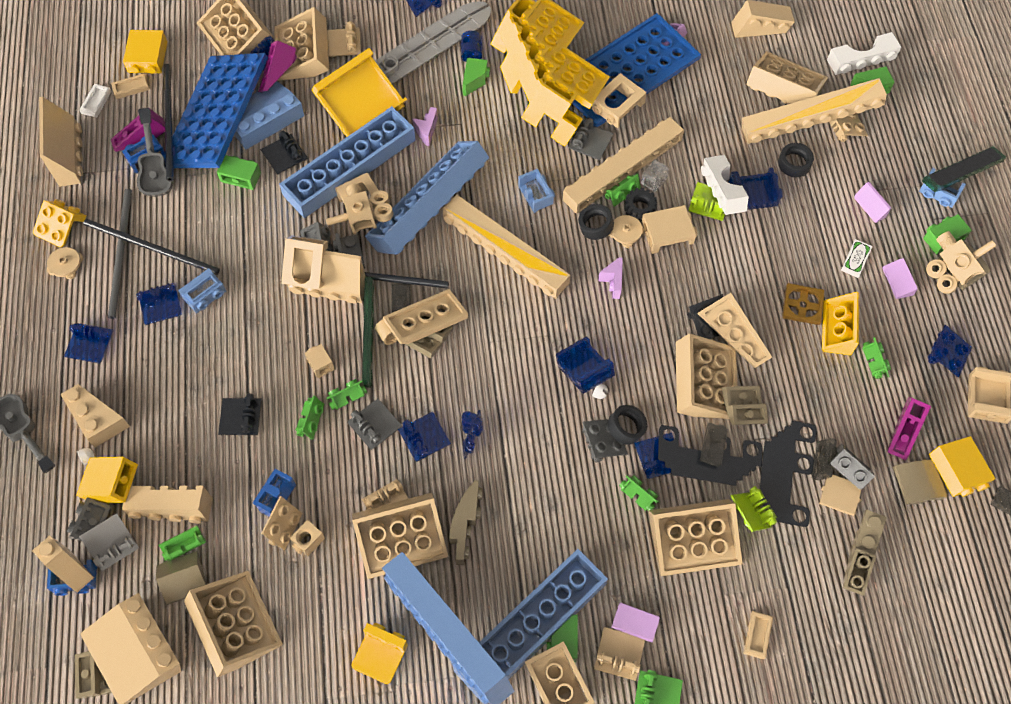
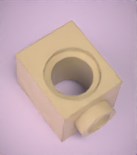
[304,344,335,378]
[290,520,325,557]

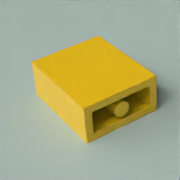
[123,30,168,74]
[929,436,996,497]
[76,457,138,503]

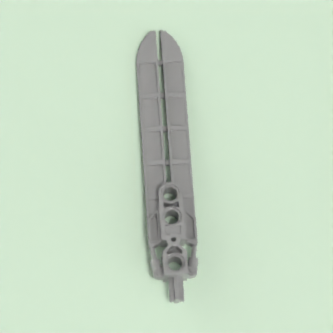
[375,2,491,84]

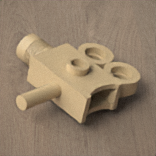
[326,184,394,234]
[926,231,996,294]

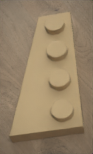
[697,293,772,368]

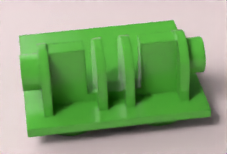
[634,670,683,704]

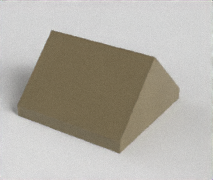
[156,551,207,605]

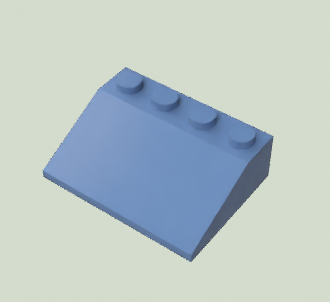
[234,81,304,150]

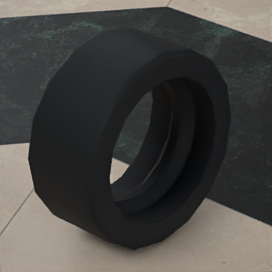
[778,143,814,177]
[578,204,614,240]
[608,405,648,445]

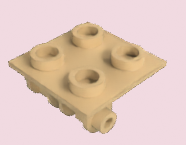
[327,21,361,57]
[829,113,868,142]
[362,479,409,510]
[261,496,303,550]
[594,627,645,681]

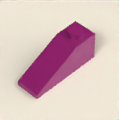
[258,40,297,93]
[111,107,165,152]
[887,397,931,460]

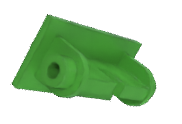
[605,174,641,207]
[862,337,891,379]
[326,379,367,410]
[295,396,325,440]
[619,475,660,511]
[158,525,206,561]

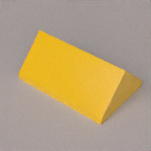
[822,291,860,355]

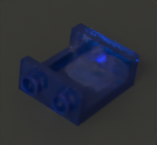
[728,167,783,210]
[556,336,615,394]

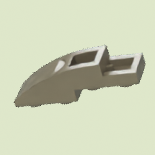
[449,480,483,565]
[843,510,887,596]

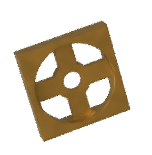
[782,283,824,325]

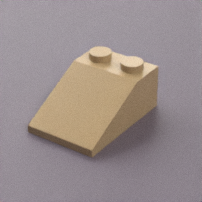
[525,641,595,704]

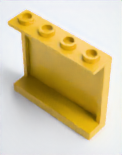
[312,48,407,137]

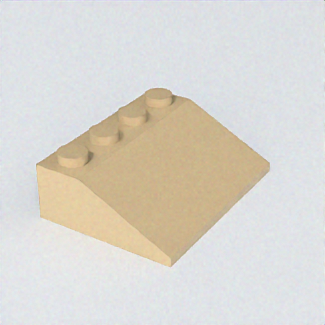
[197,0,274,56]
[274,7,329,81]
[746,51,828,104]
[39,97,83,187]
[287,248,367,304]
[676,333,738,419]
[352,493,448,579]
[649,499,742,576]
[184,571,283,677]
[80,593,181,704]

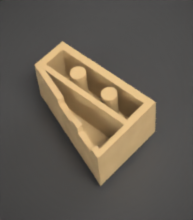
[731,0,795,38]
[60,384,130,448]

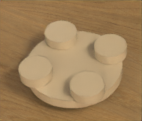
[609,215,644,248]
[47,247,84,279]

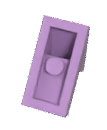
[412,107,438,146]
[598,257,623,299]

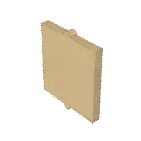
[819,473,862,516]

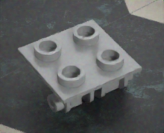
[79,513,139,571]

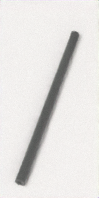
[108,189,132,319]

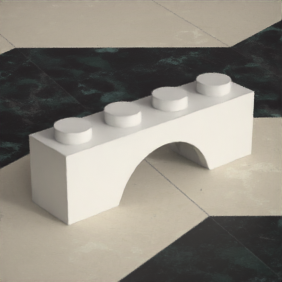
[827,32,901,75]
[701,155,748,215]

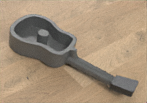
[137,108,173,197]
[0,394,55,473]

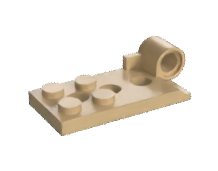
[375,289,468,345]

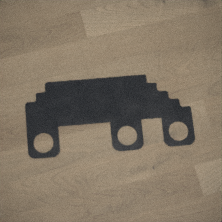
[758,421,816,527]
[658,425,762,486]

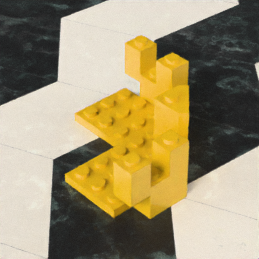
[491,0,610,146]

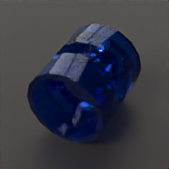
[461,31,482,62]

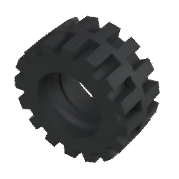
[624,188,658,223]

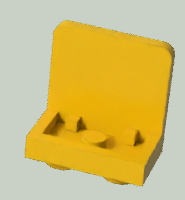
[33,199,87,247]
[351,622,408,684]

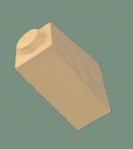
[32,535,94,593]

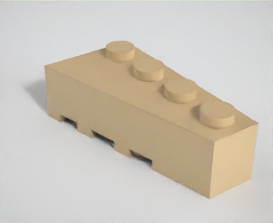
[122,486,213,524]

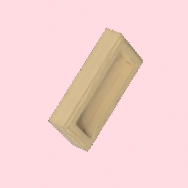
[111,74,150,99]
[743,611,773,659]

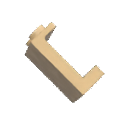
[641,205,697,254]
[968,367,1011,424]

